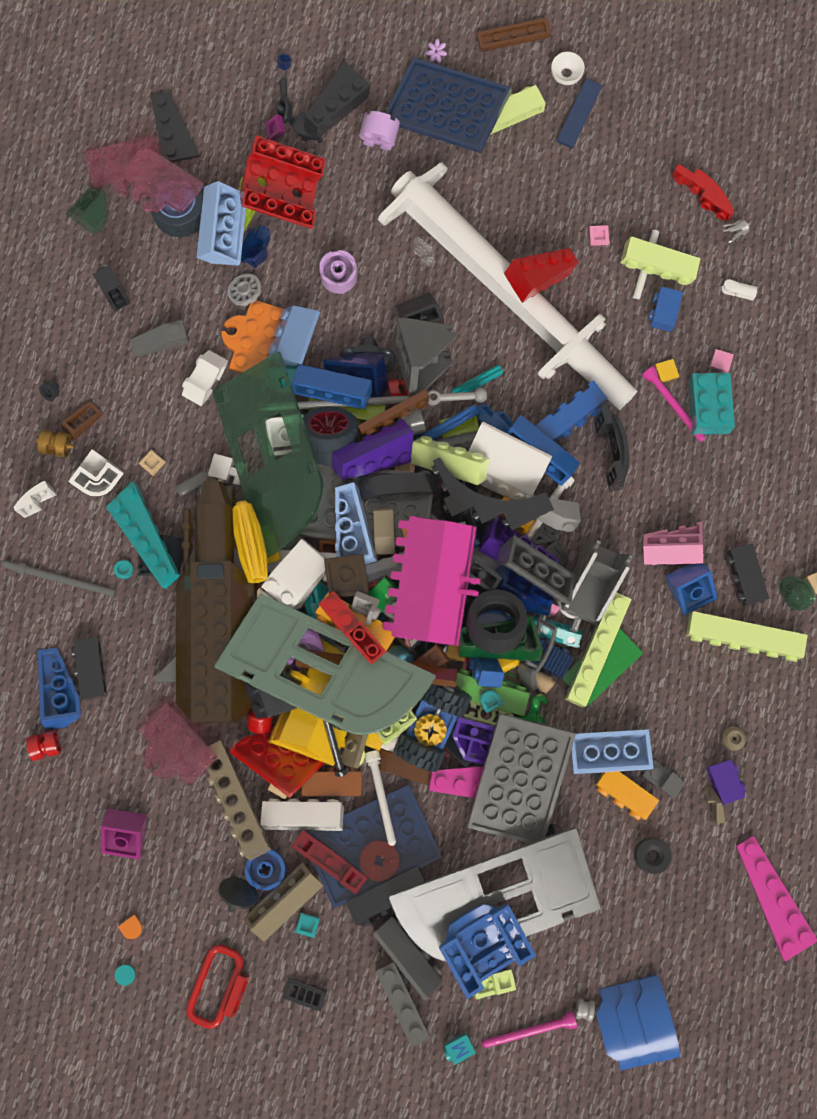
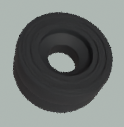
[634,837,672,874]

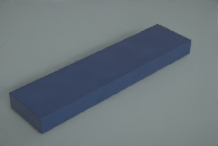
[556,78,603,149]

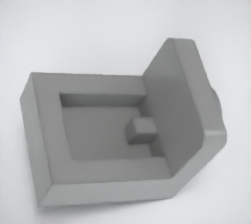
[351,591,380,626]

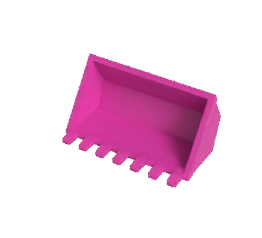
[383,516,481,646]

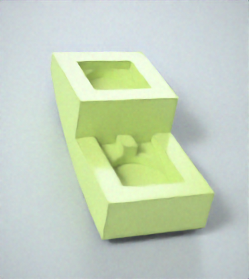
[474,969,516,999]

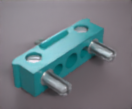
[534,607,582,648]

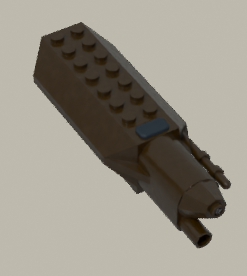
[176,477,255,724]

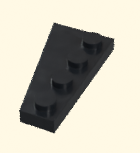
[151,91,200,164]

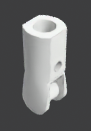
[722,279,757,300]

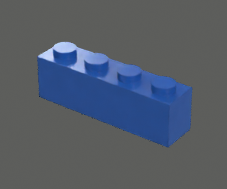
[291,365,372,410]
[506,415,580,486]

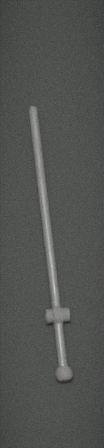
[259,388,487,412]

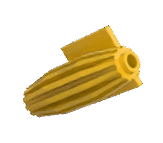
[233,501,282,583]

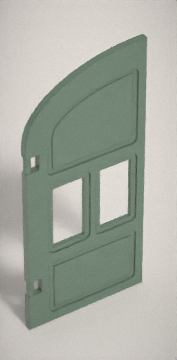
[215,593,436,735]

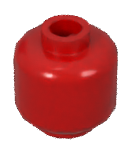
[247,708,273,734]

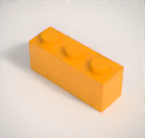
[594,771,659,821]

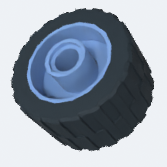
[148,174,203,238]

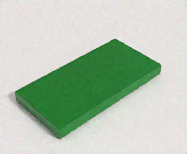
[561,628,643,706]

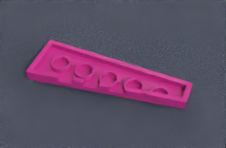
[736,836,817,961]

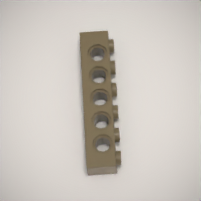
[199,740,271,861]

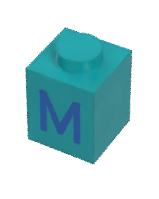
[443,1031,476,1065]

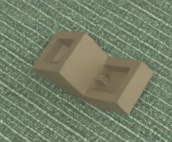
[374,508,395,555]

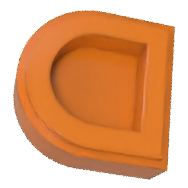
[118,914,143,939]

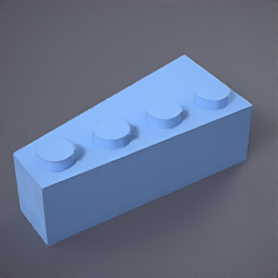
[335,482,378,564]

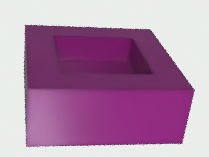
[265,115,286,141]

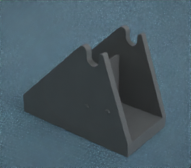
[395,318,457,397]
[561,540,633,625]

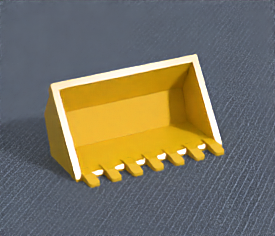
[268,638,347,766]

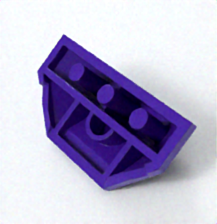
[452,717,495,765]

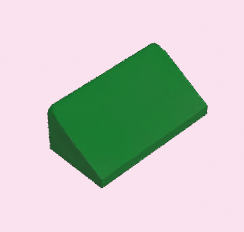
[366,576,399,616]

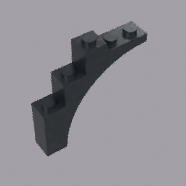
[431,457,554,531]

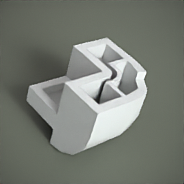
[68,449,124,496]

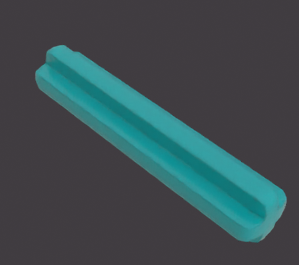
[452,365,503,393]

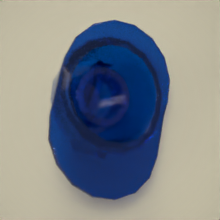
[241,225,271,268]

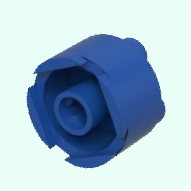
[245,849,287,891]

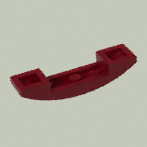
[291,830,368,894]

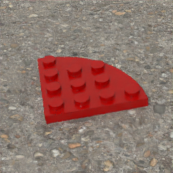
[230,727,324,798]

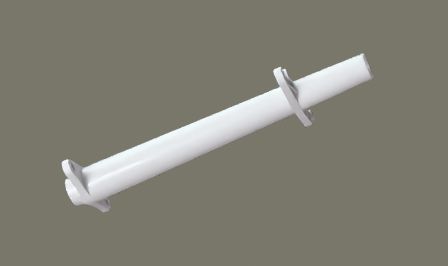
[378,162,637,410]

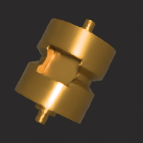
[35,429,74,458]

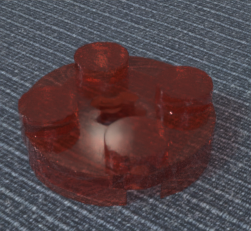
[360,840,399,881]

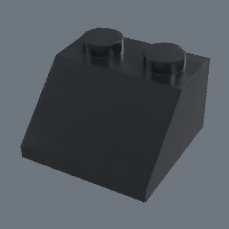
[244,670,297,718]

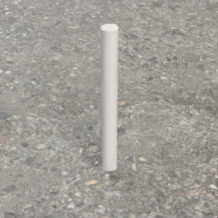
[633,230,659,300]

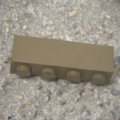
[243,863,323,942]

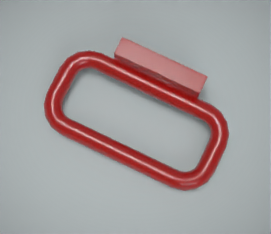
[186,944,250,1029]

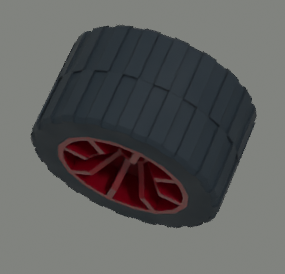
[300,407,358,466]

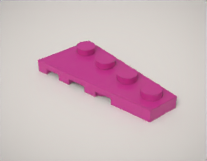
[428,766,483,798]

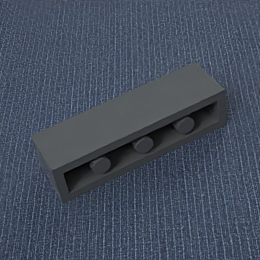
[376,960,430,1047]

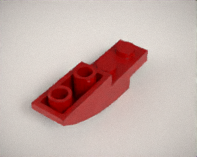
[672,164,734,222]
[318,591,387,665]

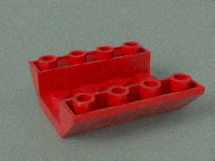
[240,135,326,229]

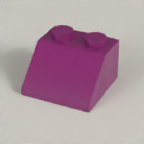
[101,809,147,860]

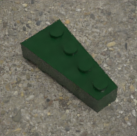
[457,616,543,661]

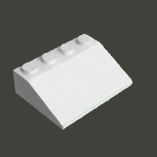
[468,422,552,500]

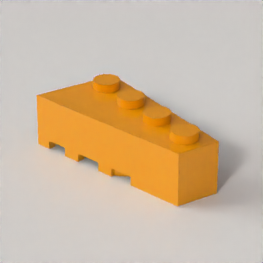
[314,593,395,651]

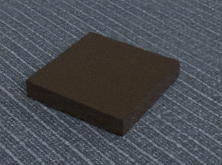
[324,553,370,597]

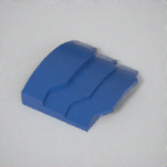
[438,903,536,999]
[596,974,681,1071]

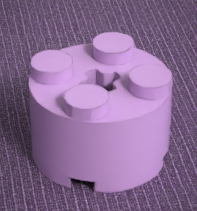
[359,111,400,151]
[319,250,357,294]

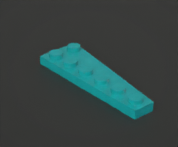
[106,481,180,589]

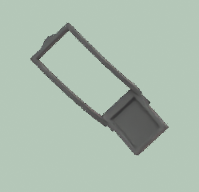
[517,620,557,691]

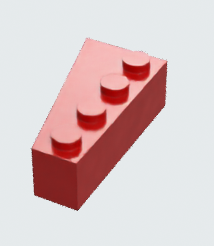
[504,248,579,303]

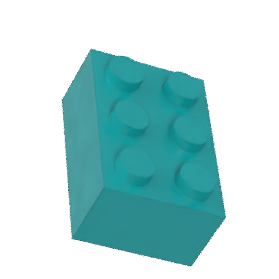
[689,373,735,435]

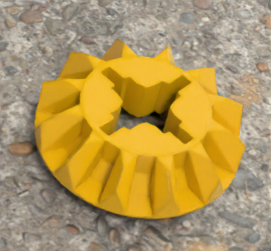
[415,714,446,746]

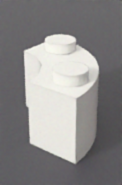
[182,350,228,406]

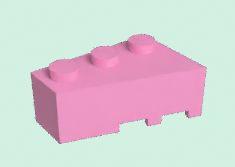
[643,522,703,565]

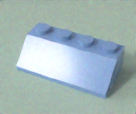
[197,181,246,266]
[569,730,654,774]

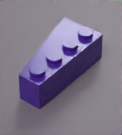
[332,419,413,481]
[478,515,559,564]

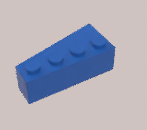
[535,380,607,444]

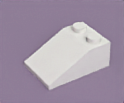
[262,539,326,610]

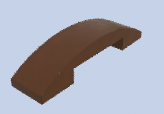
[378,749,442,786]

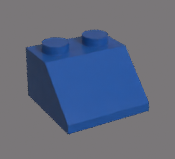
[666,563,718,616]

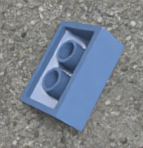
[268,305,320,367]

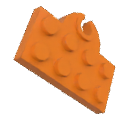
[222,300,284,380]

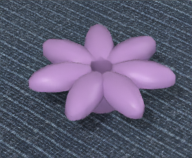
[426,39,447,63]

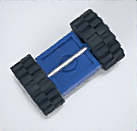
[393,684,472,772]

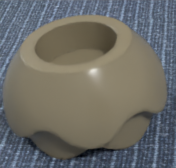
[722,726,746,751]

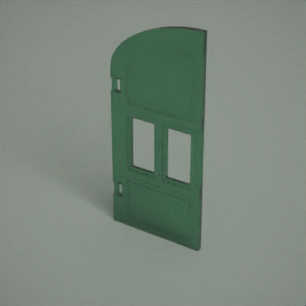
[212,351,323,558]

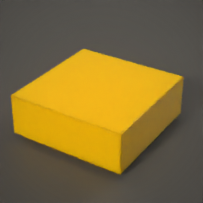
[655,359,679,382]

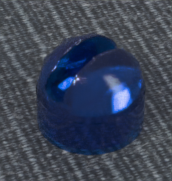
[277,54,292,71]

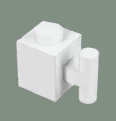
[208,454,246,486]

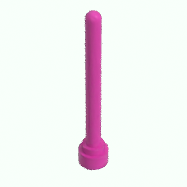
[642,366,705,441]
[482,1011,577,1048]

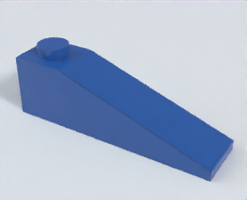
[38,647,81,730]

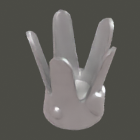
[723,219,750,243]

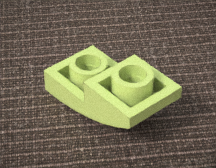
[376,710,417,745]

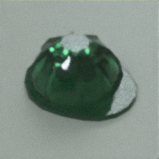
[779,576,815,611]

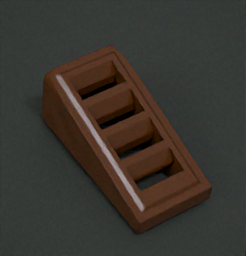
[61,401,103,441]

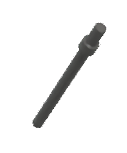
[3,560,116,597]

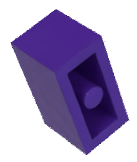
[705,759,746,805]

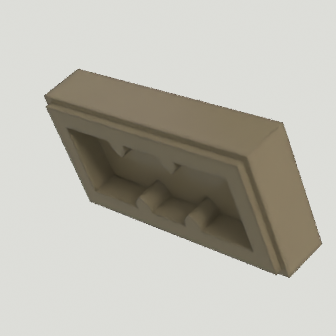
[341,733,368,768]

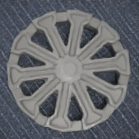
[227,274,262,306]

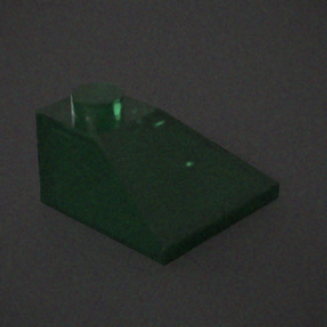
[66,187,107,234]

